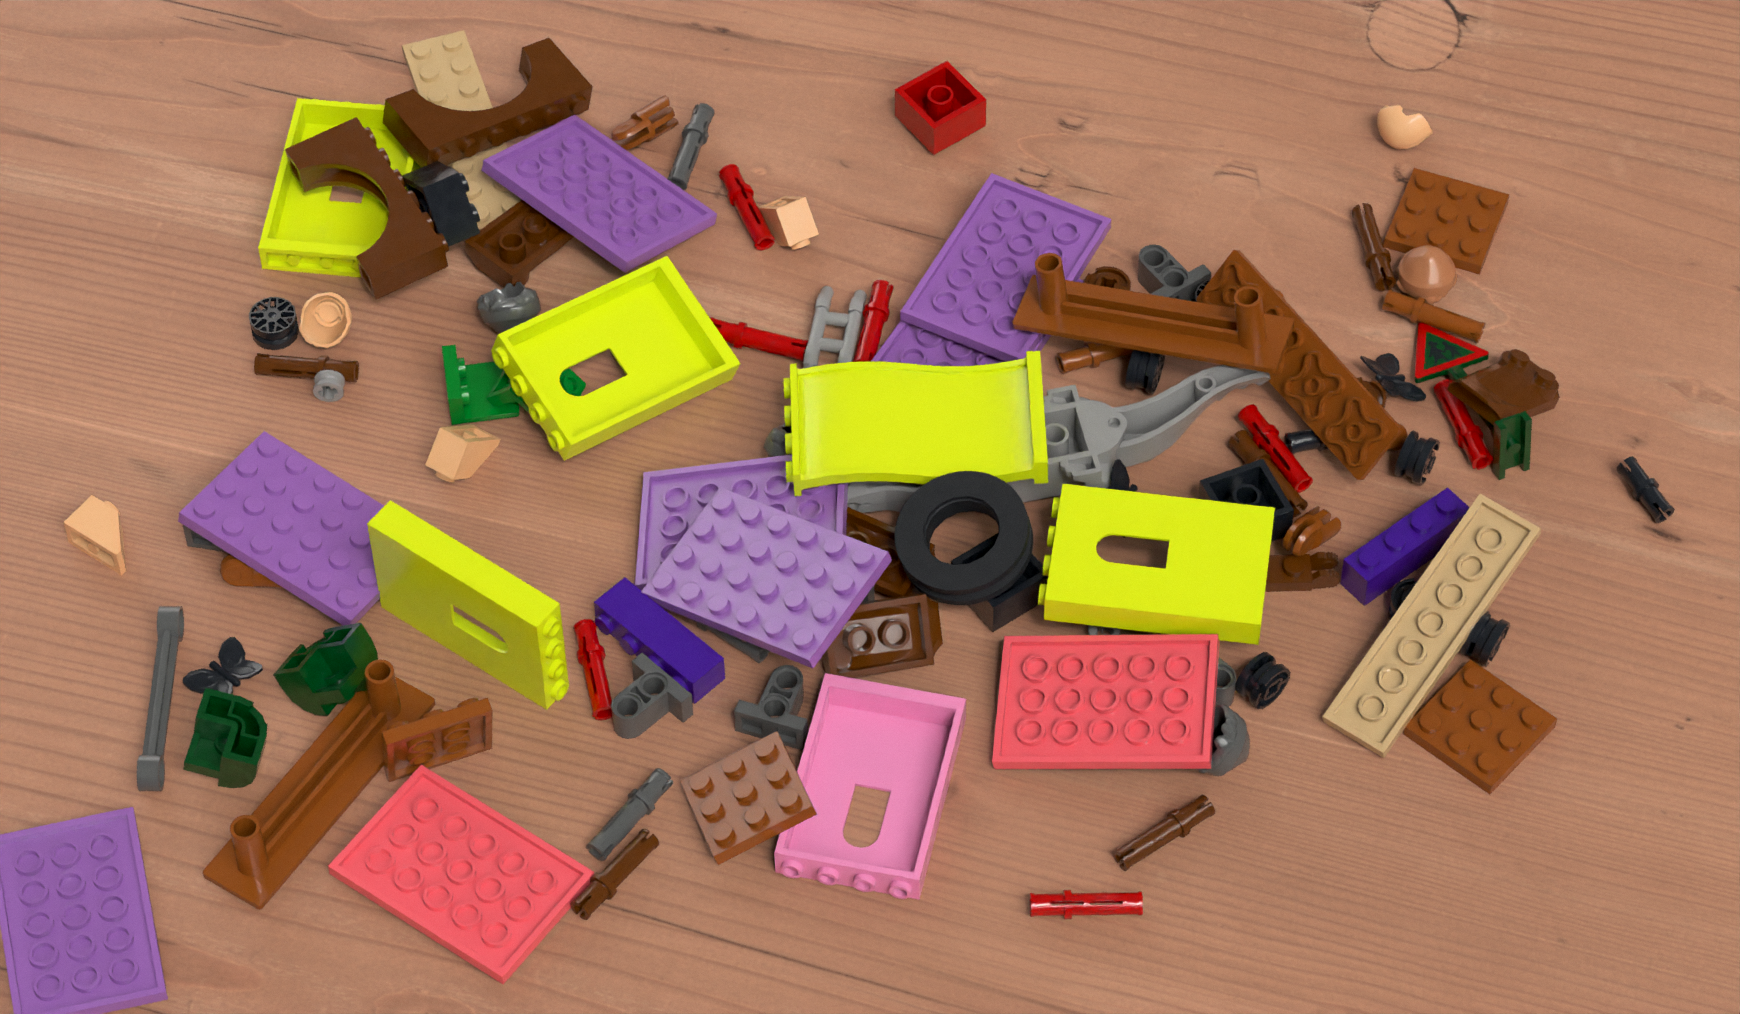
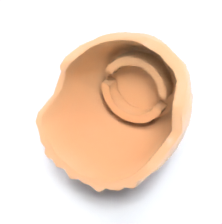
[1377,105,1433,150]
[299,292,352,348]

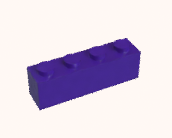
[1340,487,1470,606]
[594,577,725,704]

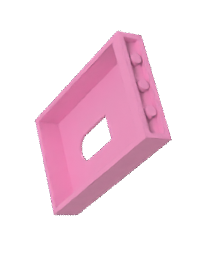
[774,673,966,900]

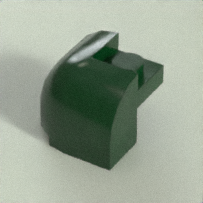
[273,623,378,716]
[183,687,268,788]

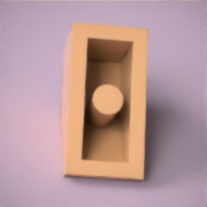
[758,196,819,250]
[425,425,501,482]
[64,495,126,576]

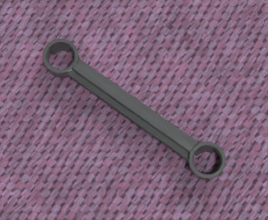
[137,606,184,791]

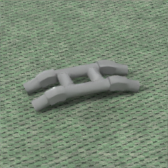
[803,286,867,368]

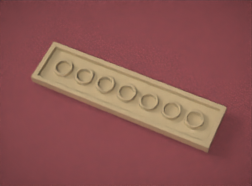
[402,30,522,230]
[1322,494,1541,758]

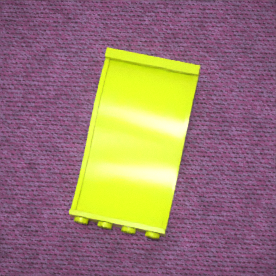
[784,351,1048,496]

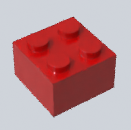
[895,61,987,155]

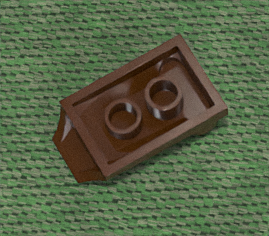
[465,200,574,287]
[1447,349,1560,425]
[846,507,935,599]
[822,593,943,678]

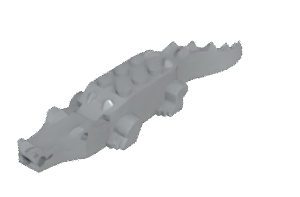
[847,365,1271,513]

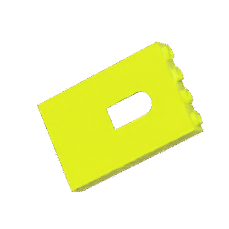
[258,98,420,277]
[491,256,741,461]
[1038,484,1275,645]
[367,500,569,710]

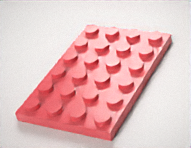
[992,634,1220,769]
[328,765,595,984]

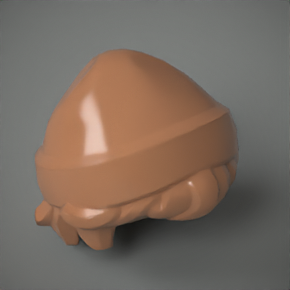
[1395,245,1457,305]

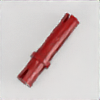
[719,164,775,251]
[853,280,894,362]
[710,317,808,362]
[1433,379,1493,470]
[1238,404,1313,493]
[573,619,612,720]
[1029,890,1143,919]

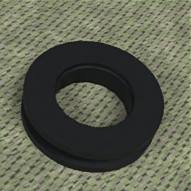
[895,471,1034,605]

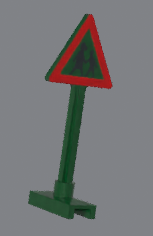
[1415,323,1532,480]

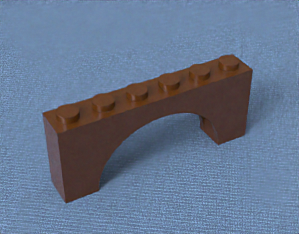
[382,38,593,168]
[285,117,449,300]

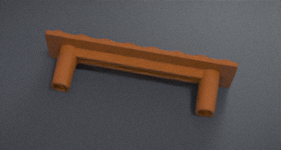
[1196,250,1408,480]
[1012,253,1294,374]
[203,659,435,910]

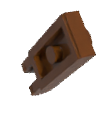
[1265,552,1340,592]

